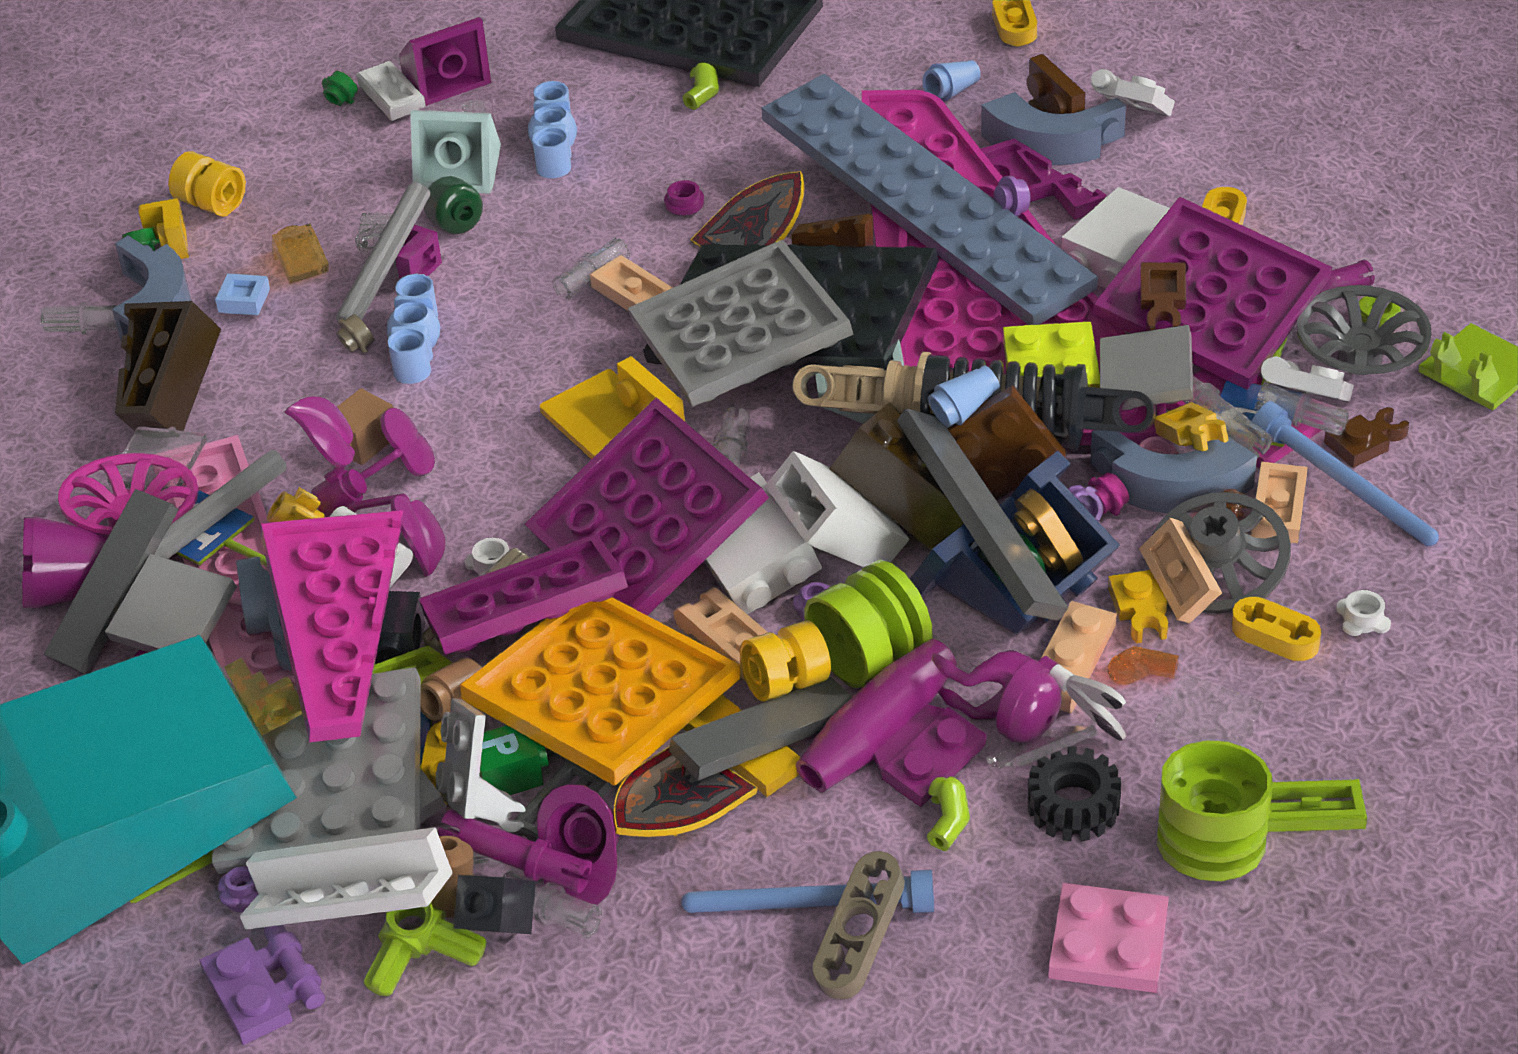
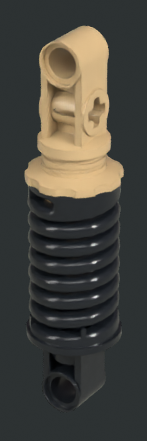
[793,352,1156,451]

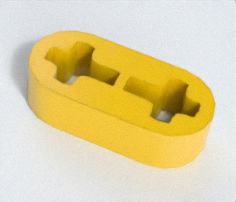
[1231,597,1321,661]

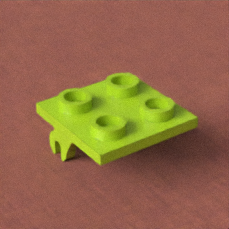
[1418,323,1518,411]

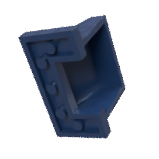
[910,451,1120,635]

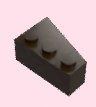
[115,301,222,441]
[829,402,964,550]

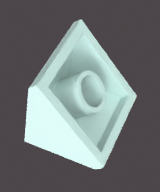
[410,110,501,194]

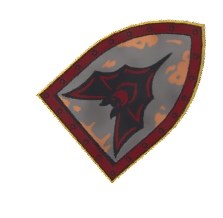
[690,171,804,247]
[613,746,758,837]

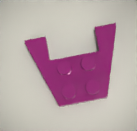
[981,138,1107,220]

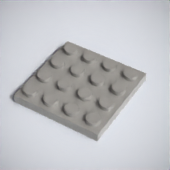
[628,240,853,407]
[212,667,421,874]

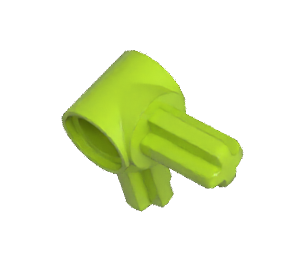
[364,902,487,997]

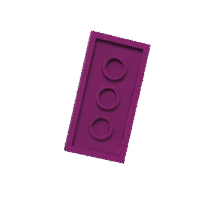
[419,534,628,655]

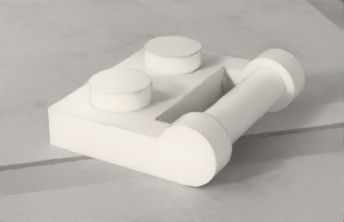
[1261,357,1354,402]

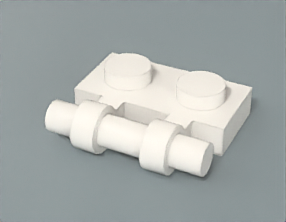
[1091,69,1175,116]

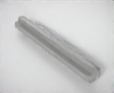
[336,182,430,321]
[154,450,287,559]

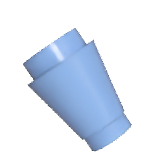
[922,60,981,102]
[928,365,1000,427]

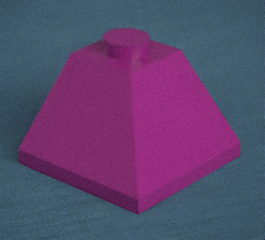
[399,17,491,106]

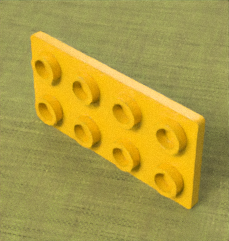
[540,356,685,459]

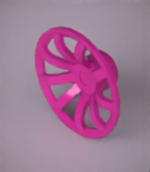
[58,453,199,535]

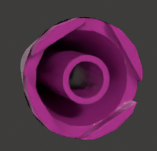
[22,516,109,609]

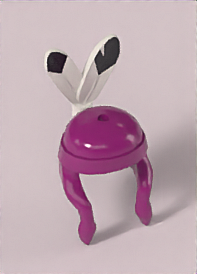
[931,650,1126,743]

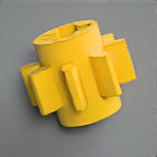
[267,487,325,522]

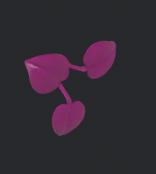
[284,396,445,577]

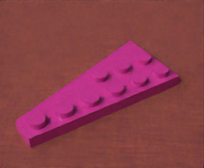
[261,510,403,742]

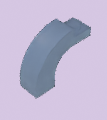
[981,92,1126,165]
[112,236,191,340]
[1090,430,1257,513]

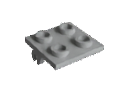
[436,698,526,832]

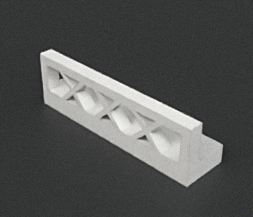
[240,827,453,930]

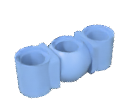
[527,81,577,179]
[386,274,440,384]

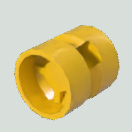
[168,151,246,217]
[739,620,831,702]

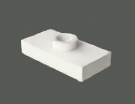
[356,61,426,121]

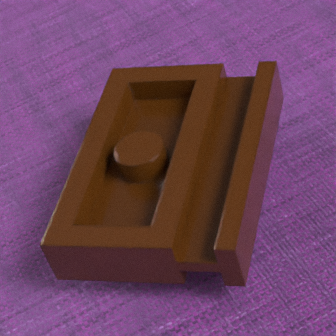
[1026,54,1086,114]

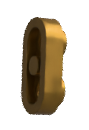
[1014,489,1083,574]

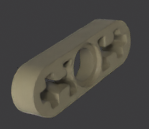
[813,851,905,999]

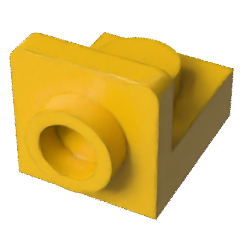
[138,198,189,259]

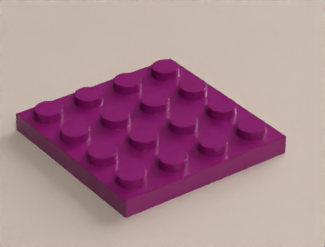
[1092,196,1333,390]
[525,397,769,616]

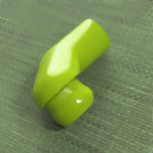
[682,63,719,110]
[927,776,970,851]

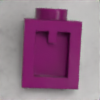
[396,224,442,280]

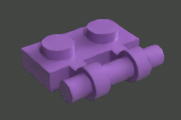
[199,925,325,1045]

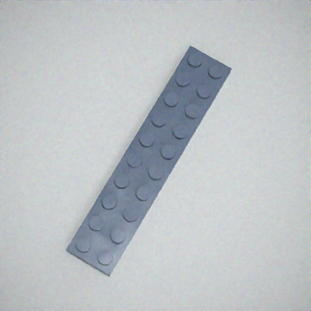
[762,74,1098,325]

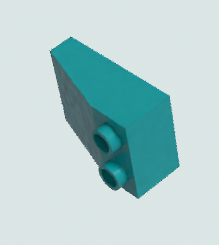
[0,635,297,964]

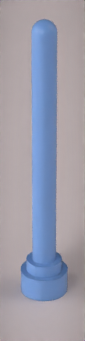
[1250,401,1439,546]
[681,870,934,913]

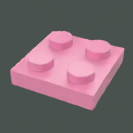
[1048,883,1169,993]

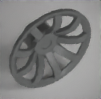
[1296,285,1431,375]
[1152,492,1291,614]

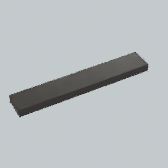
[897,409,1069,620]

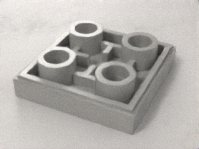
[1100,325,1193,410]
[105,554,237,652]

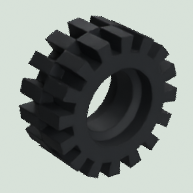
[1027,746,1121,842]

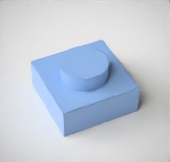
[215,274,270,315]

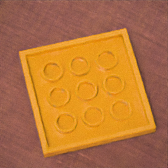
[460,597,740,786]

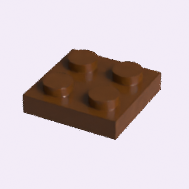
[946,385,1066,500]

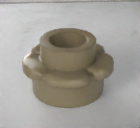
[336,314,375,353]

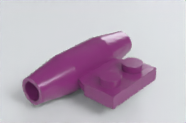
[796,639,987,807]

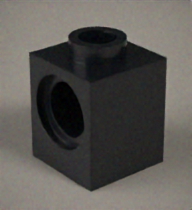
[375,591,426,664]
[453,875,536,935]

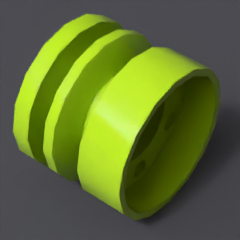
[804,559,932,688]
[1157,740,1272,882]

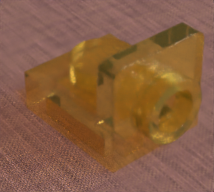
[272,223,329,284]
[224,657,302,736]

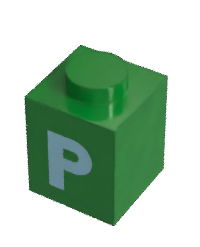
[479,726,549,795]

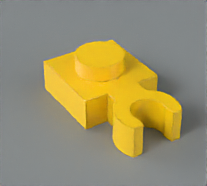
[1154,402,1229,451]
[1108,570,1168,643]

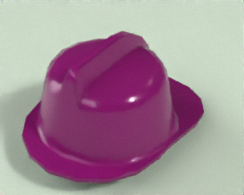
[537,784,619,911]

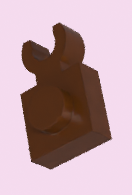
[1140,262,1186,331]
[1324,407,1409,468]

